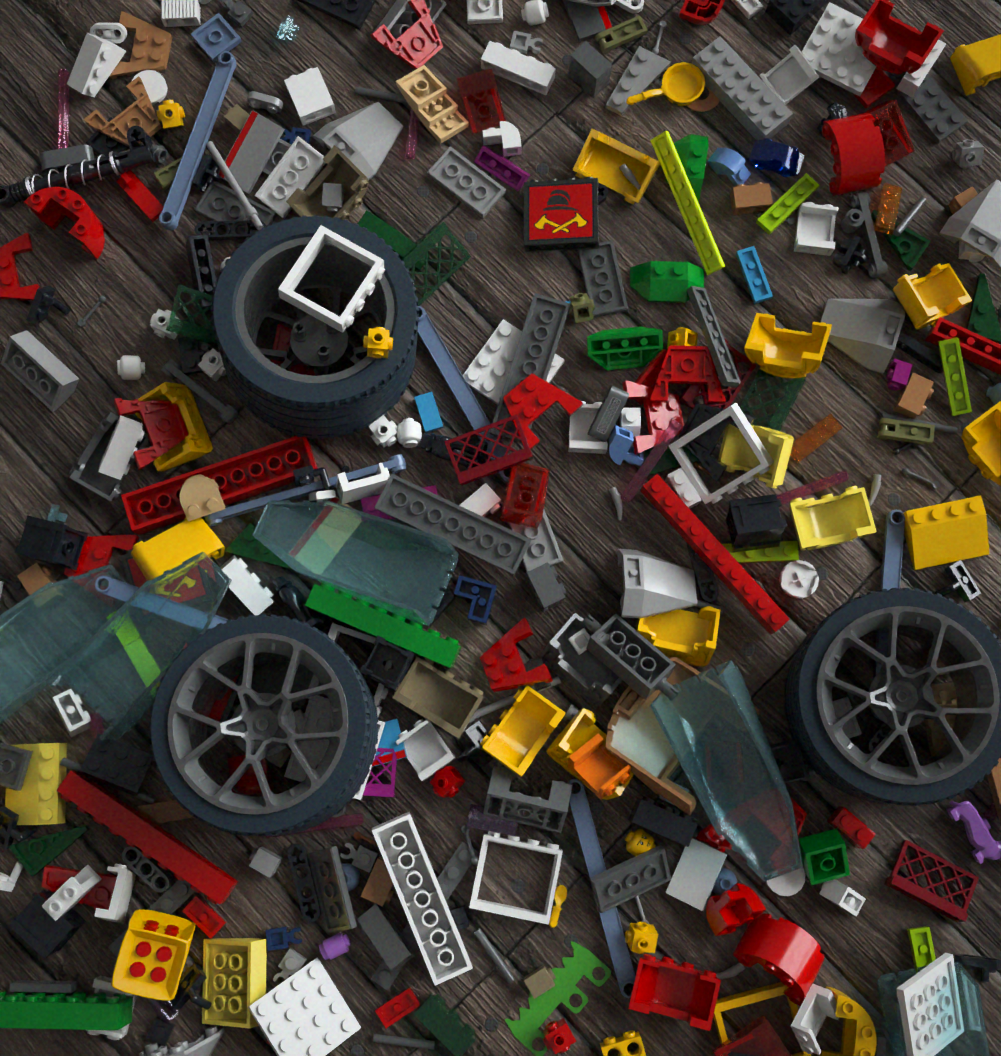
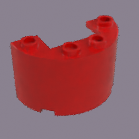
[855,0,944,74]
[822,113,885,196]
[24,187,105,260]
[733,914,825,1006]
[628,954,721,1031]

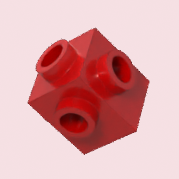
[430,766,466,798]
[542,1018,576,1054]

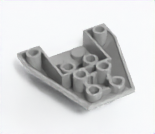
[313,102,403,181]
[939,179,1001,271]
[820,299,905,374]
[617,549,698,619]
[139,1026,225,1056]

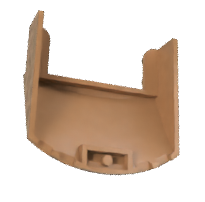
[606,657,759,815]

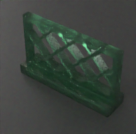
[401,222,471,306]
[166,285,218,347]
[740,369,807,431]

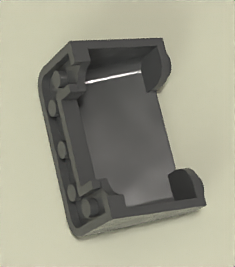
[67,412,151,501]
[539,613,622,707]

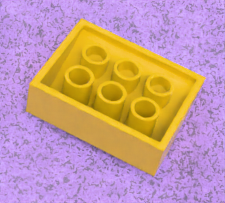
[904,495,989,570]

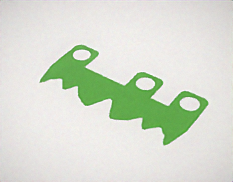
[505,941,611,1056]

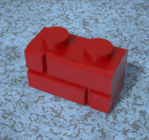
[827,806,876,849]

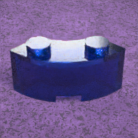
[749,138,804,177]

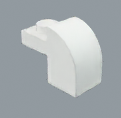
[482,121,522,157]

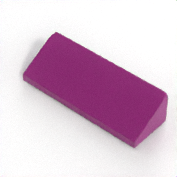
[474,146,530,191]

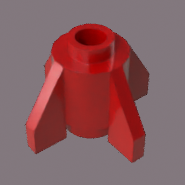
[696,817,734,853]

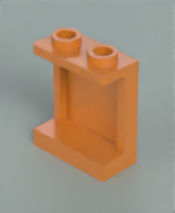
[568,734,632,800]

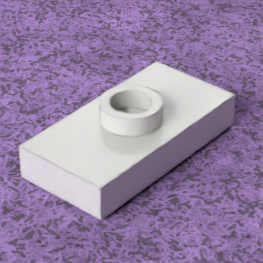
[308,490,336,504]

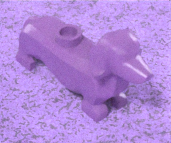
[946,800,1001,864]

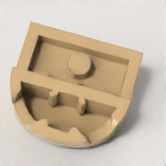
[180,475,226,521]

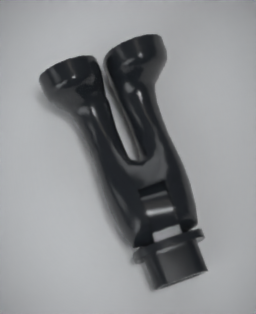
[419,433,488,469]
[273,576,331,631]

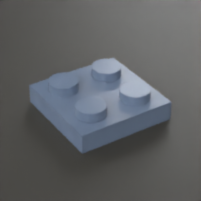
[191,13,242,62]

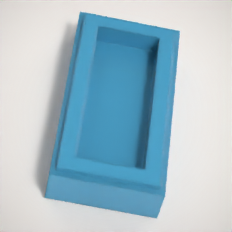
[414,392,444,433]

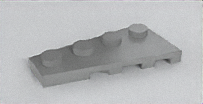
[605,46,671,116]

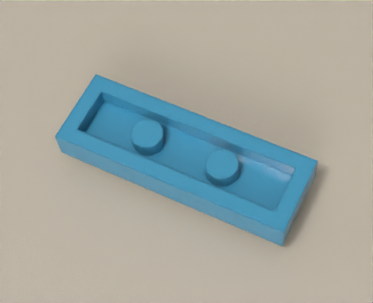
[736,246,773,304]

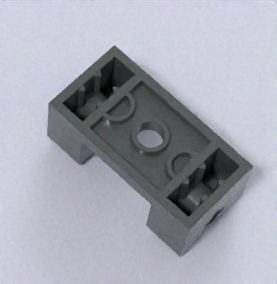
[483,766,572,833]

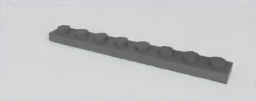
[371,841,479,991]

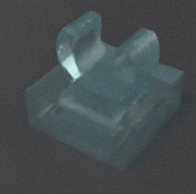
[277,15,300,40]
[47,504,68,523]

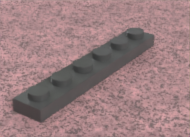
[687,286,741,387]
[108,880,196,957]

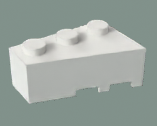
[67,33,126,97]
[216,555,274,616]

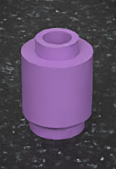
[319,932,351,960]

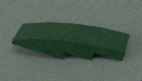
[357,210,430,271]

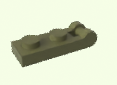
[595,15,648,54]
[878,418,935,445]

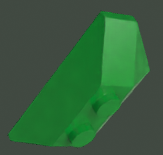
[665,134,709,203]
[630,261,704,303]
[587,327,663,370]

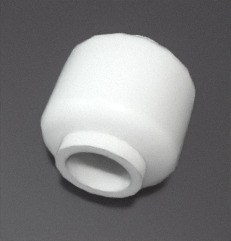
[521,0,549,26]
[117,355,145,380]
[397,418,422,448]

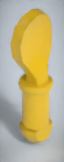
[549,885,567,928]

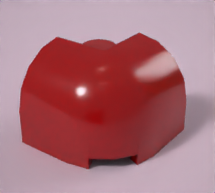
[679,0,725,26]
[227,755,274,795]
[706,883,766,936]

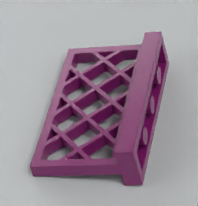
[363,748,397,797]

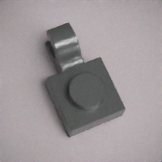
[220,0,253,27]

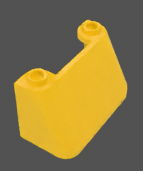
[950,34,1001,96]
[573,129,660,205]
[135,382,213,471]
[131,517,225,594]
[635,606,721,667]
[546,708,634,800]

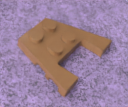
[109,11,173,79]
[84,76,162,147]

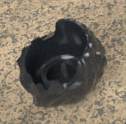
[817,102,848,138]

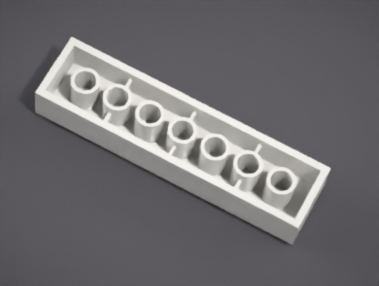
[372,812,473,986]

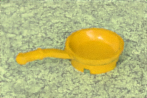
[626,62,705,106]

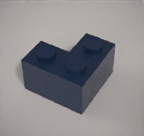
[454,575,497,625]

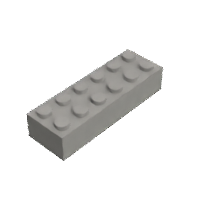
[691,36,793,146]

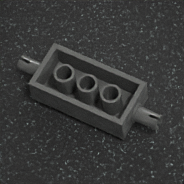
[582,614,680,701]

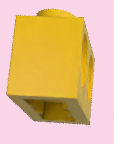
[600,1030,646,1056]

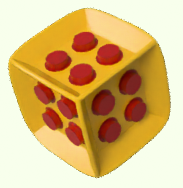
[111,909,195,1001]

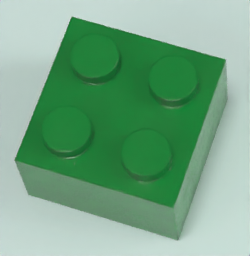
[798,828,850,885]

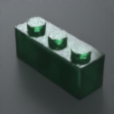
[414,992,476,1056]

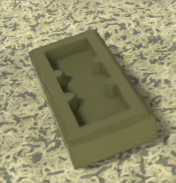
[153,157,182,191]

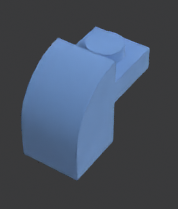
[707,148,751,186]
[609,425,644,466]

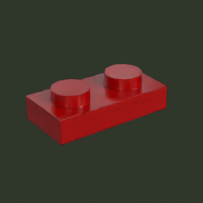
[182,895,227,939]
[375,987,421,1028]

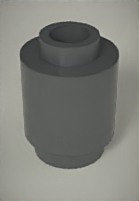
[841,209,864,233]

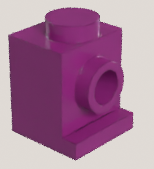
[886,358,913,391]

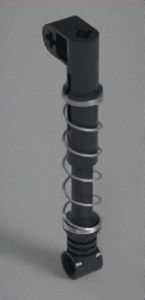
[0,125,156,208]

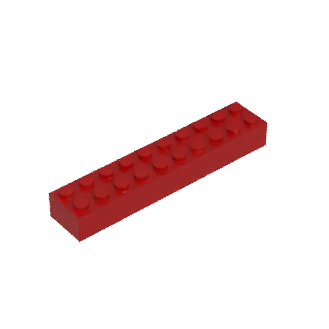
[121,436,318,535]

